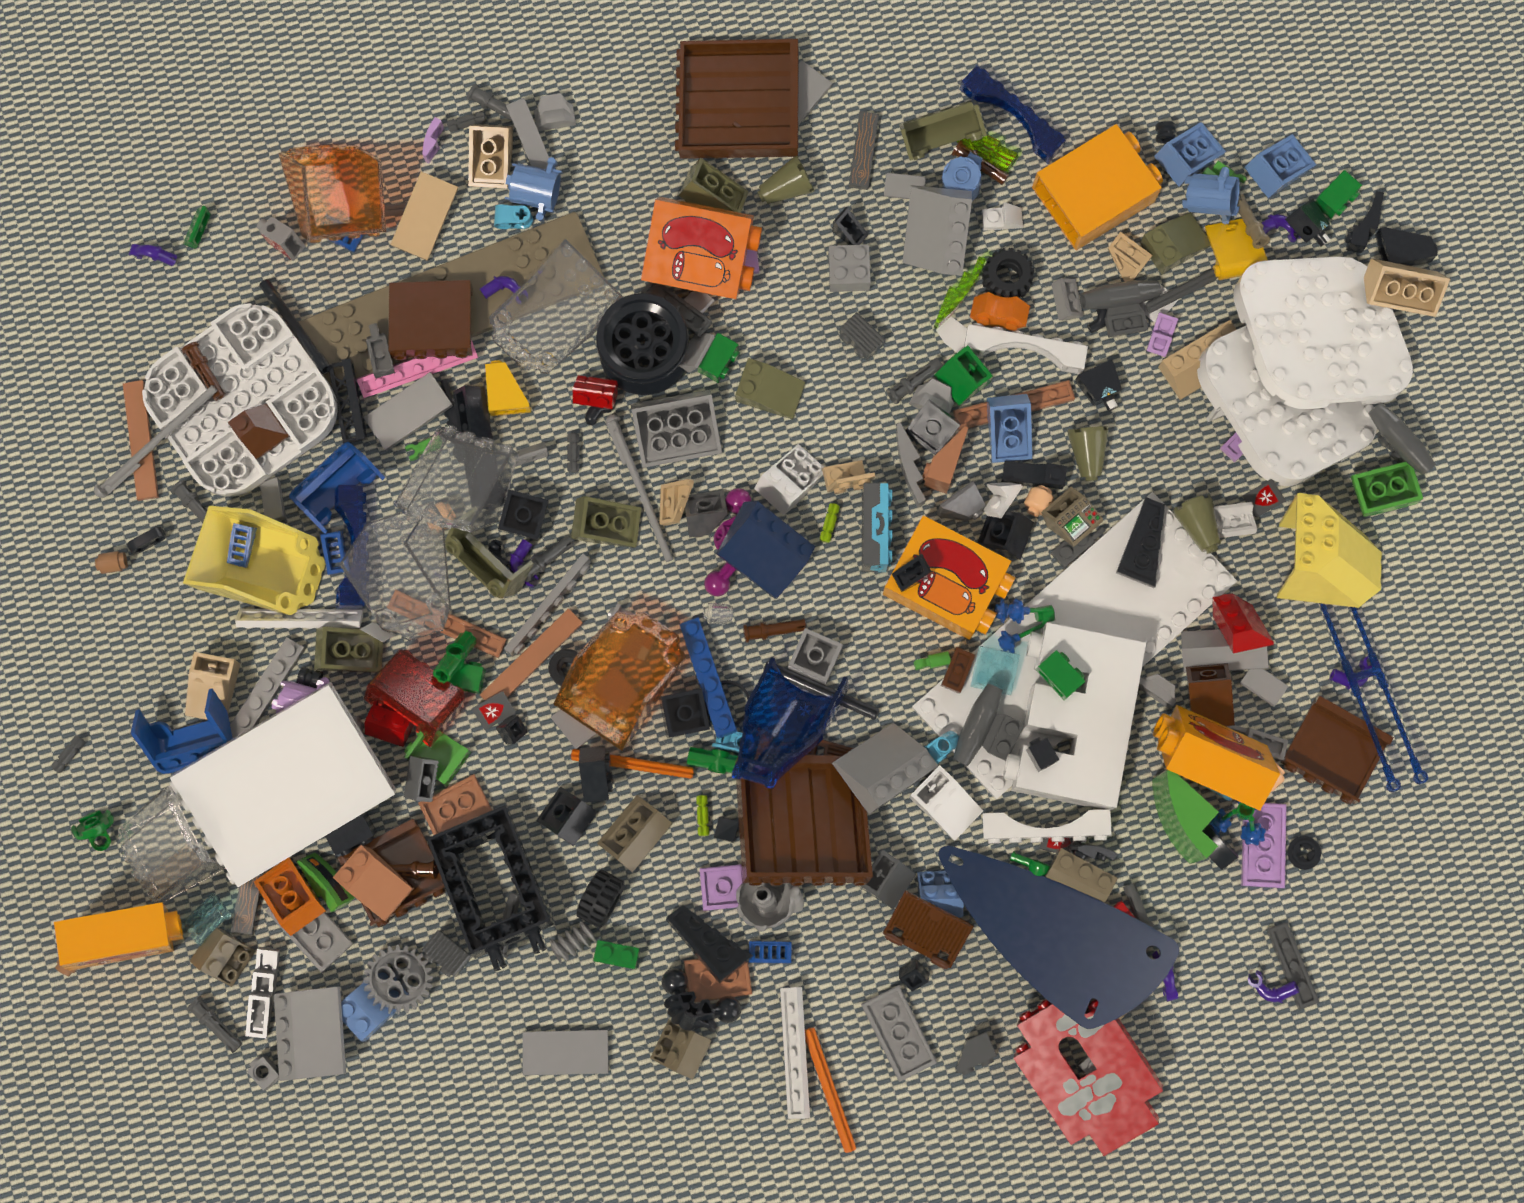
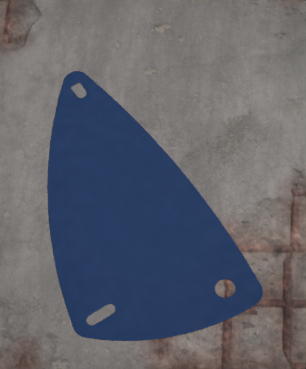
[938,845,1179,1029]

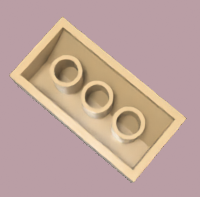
[1364,258,1450,317]
[1158,320,1237,400]

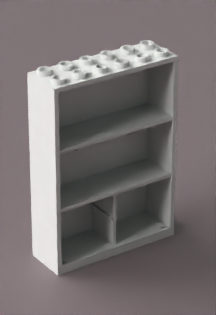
[170,682,396,887]

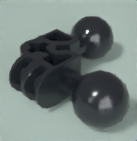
[661,968,741,1032]

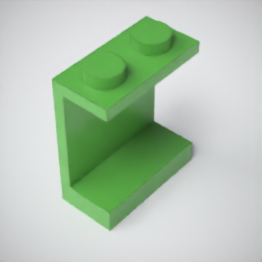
[404,723,471,787]

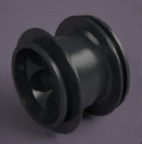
[596,293,689,395]

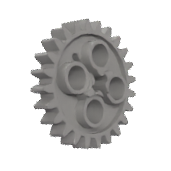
[363,945,433,1015]

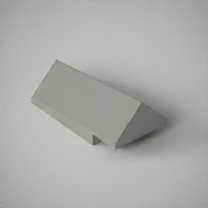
[1181,627,1269,673]

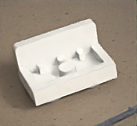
[1214,502,1257,538]

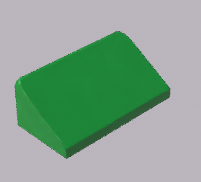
[183,206,211,249]

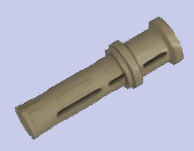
[1237,194,1270,249]

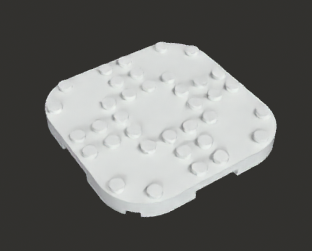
[1233,257,1413,409]
[142,303,338,497]
[1197,325,1377,486]

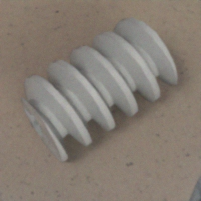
[550,921,597,964]

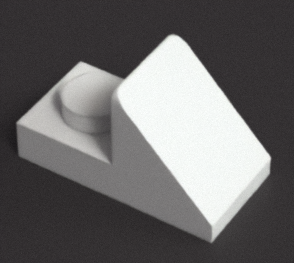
[981,203,1023,231]
[983,482,1023,518]

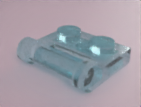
[182,892,232,946]

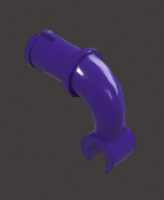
[1261,214,1301,243]
[129,244,177,266]
[480,276,528,304]
[510,539,539,588]
[1329,656,1377,690]
[1152,950,1178,1002]
[1248,970,1299,1003]

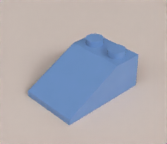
[1154,122,1226,186]
[1244,134,1316,198]
[987,394,1032,463]
[341,972,409,1042]

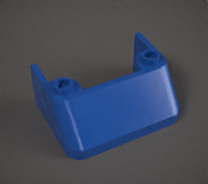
[289,442,385,534]
[131,688,233,774]

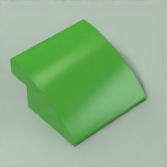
[1152,770,1219,864]

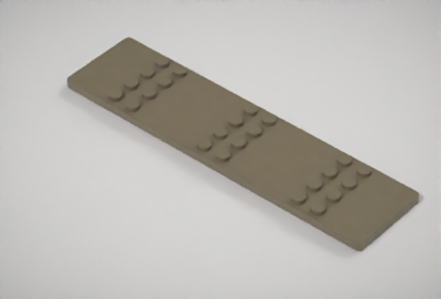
[288,212,605,391]

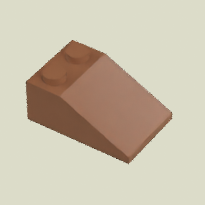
[922,426,969,494]
[333,845,414,921]

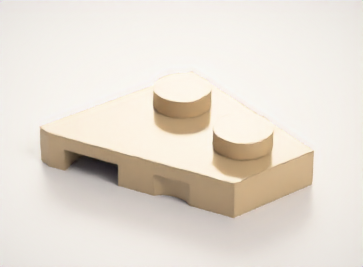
[1108,232,1152,282]
[659,479,694,526]

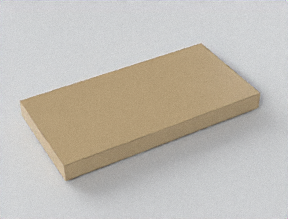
[390,171,458,261]

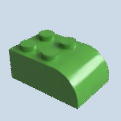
[1351,462,1424,517]

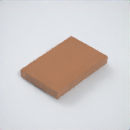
[418,774,492,835]
[684,959,752,1003]

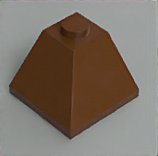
[228,403,290,460]

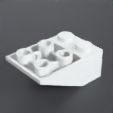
[754,444,824,515]
[909,765,983,841]

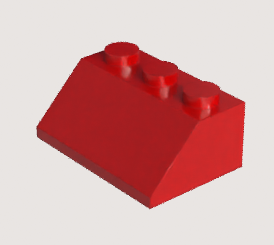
[1212,593,1274,654]

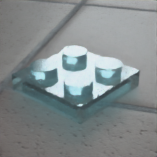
[970,645,1020,695]

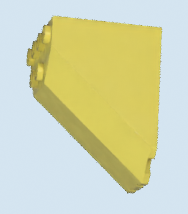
[1277,493,1382,608]
[183,506,326,615]

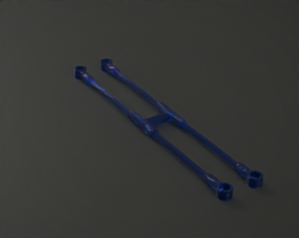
[1319,603,1428,793]

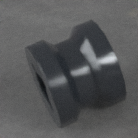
[1155,121,1176,144]

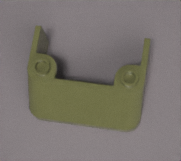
[899,100,987,161]
[445,507,534,598]

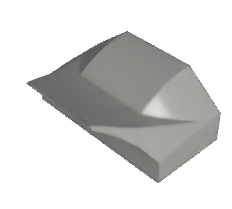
[534,93,576,131]
[909,378,954,413]
[1138,674,1176,709]

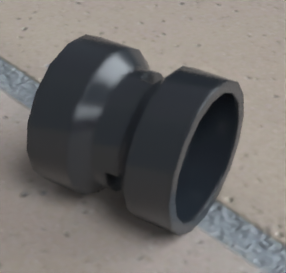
[296,666,323,688]

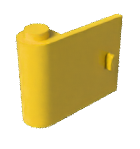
[1205,219,1268,281]

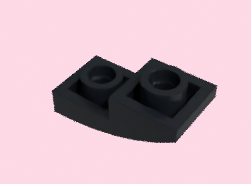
[1202,824,1239,870]
[1068,843,1117,862]

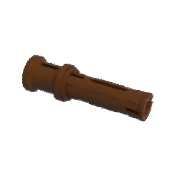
[951,140,1009,185]
[181,341,226,401]
[743,618,806,643]
[388,860,438,880]

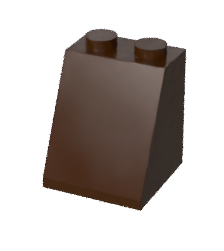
[1186,663,1235,727]

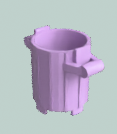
[272,677,329,713]

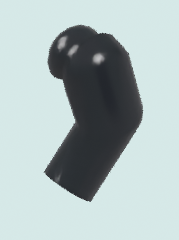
[1087,309,1107,334]
[585,406,611,426]
[488,539,510,568]

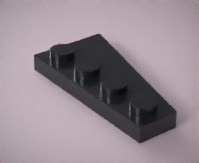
[1116,497,1165,588]
[666,905,753,983]

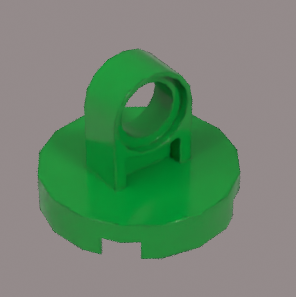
[71,810,114,851]

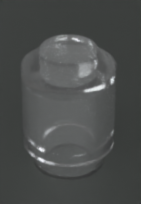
[703,603,733,624]

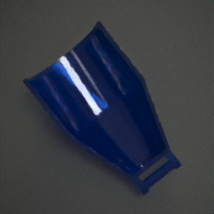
[732,657,849,789]

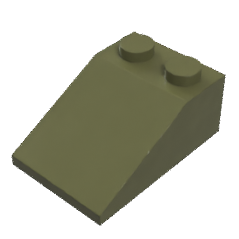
[678,157,749,213]
[1140,212,1211,275]
[735,358,805,420]
[571,496,641,548]
[314,627,383,673]

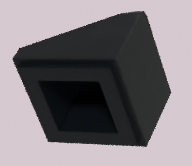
[496,715,528,745]
[714,817,739,843]
[899,959,929,991]

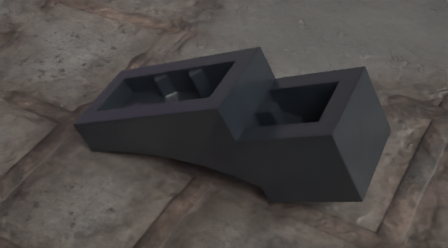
[1344,191,1384,253]
[1001,461,1067,489]

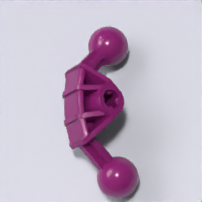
[704,488,751,597]

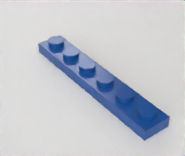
[679,617,738,739]

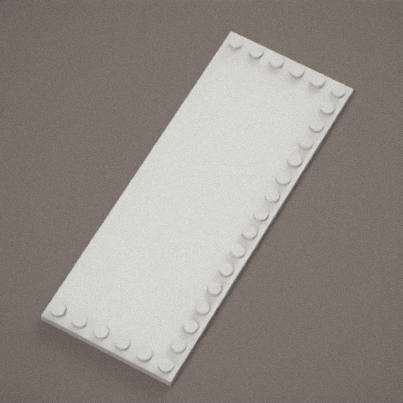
[912,492,1237,799]

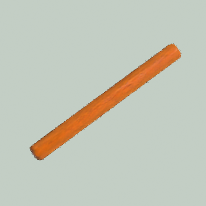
[571,749,694,779]
[805,1027,856,1153]

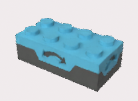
[861,483,892,572]

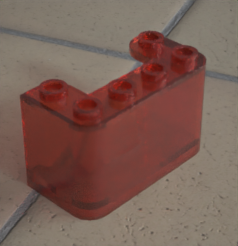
[364,649,465,748]

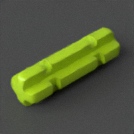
[820,503,840,543]
[696,795,709,836]

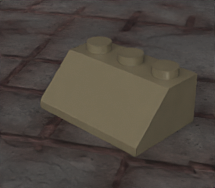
[597,795,673,873]
[1044,848,1118,903]

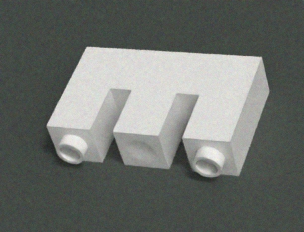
[1003,622,1146,811]

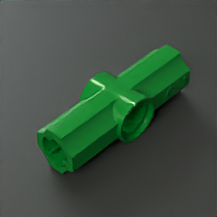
[433,631,477,683]
[687,747,738,775]

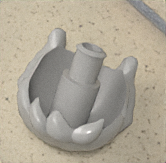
[736,883,804,931]

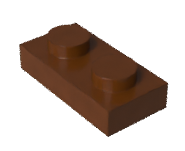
[940,647,975,694]

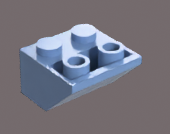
[917,870,964,917]

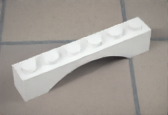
[964,323,1088,374]
[983,809,1112,844]

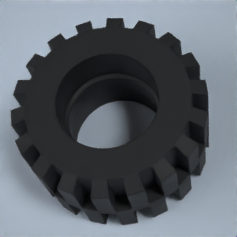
[982,248,1034,298]
[577,869,624,928]

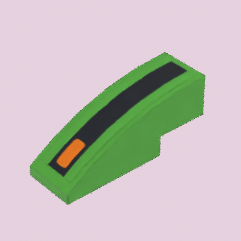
[297,853,355,913]

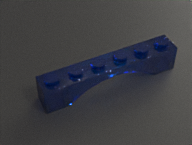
[959,65,1066,164]
[335,485,368,610]

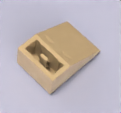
[185,652,240,720]

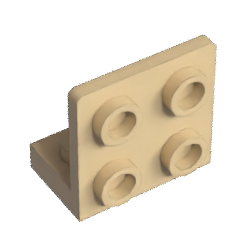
[822,460,876,494]

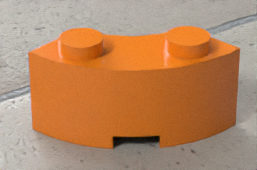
[970,292,1030,331]

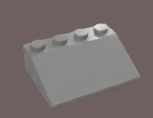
[902,185,972,276]
[631,390,722,468]
[832,723,938,815]
[274,987,346,1081]

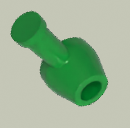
[1010,851,1050,876]

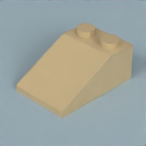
[468,124,513,189]

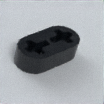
[127,527,167,555]

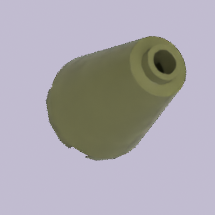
[757,155,815,204]
[1067,426,1108,481]
[1173,494,1221,554]

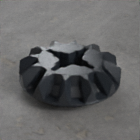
[1287,836,1321,870]

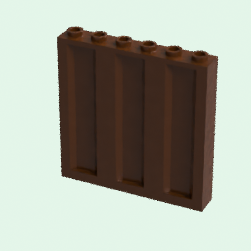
[675,39,799,159]
[735,754,873,886]

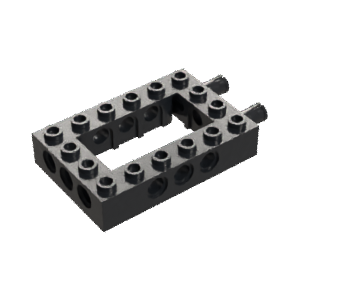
[427,805,554,971]

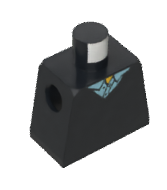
[1285,198,1331,247]
[1075,360,1122,412]

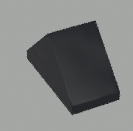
[832,207,868,245]
[892,554,932,592]

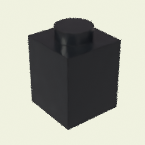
[1026,737,1059,772]

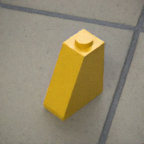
[485,360,531,416]

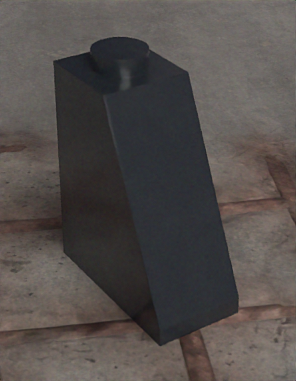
[1375,227,1438,266]

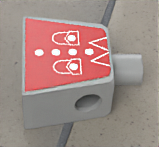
[257,217,306,261]

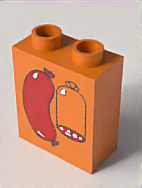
[641,197,762,299]

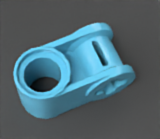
[494,204,533,229]
[925,731,959,764]
[712,732,753,754]

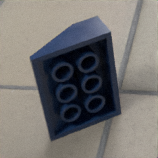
[716,501,815,599]

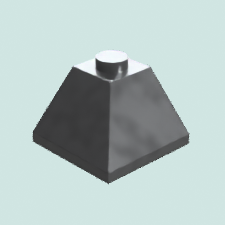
[937,481,986,521]
[685,490,727,538]

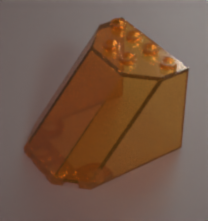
[279,144,386,243]
[553,611,686,751]

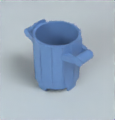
[942,152,983,201]
[505,157,563,222]
[1182,167,1240,224]

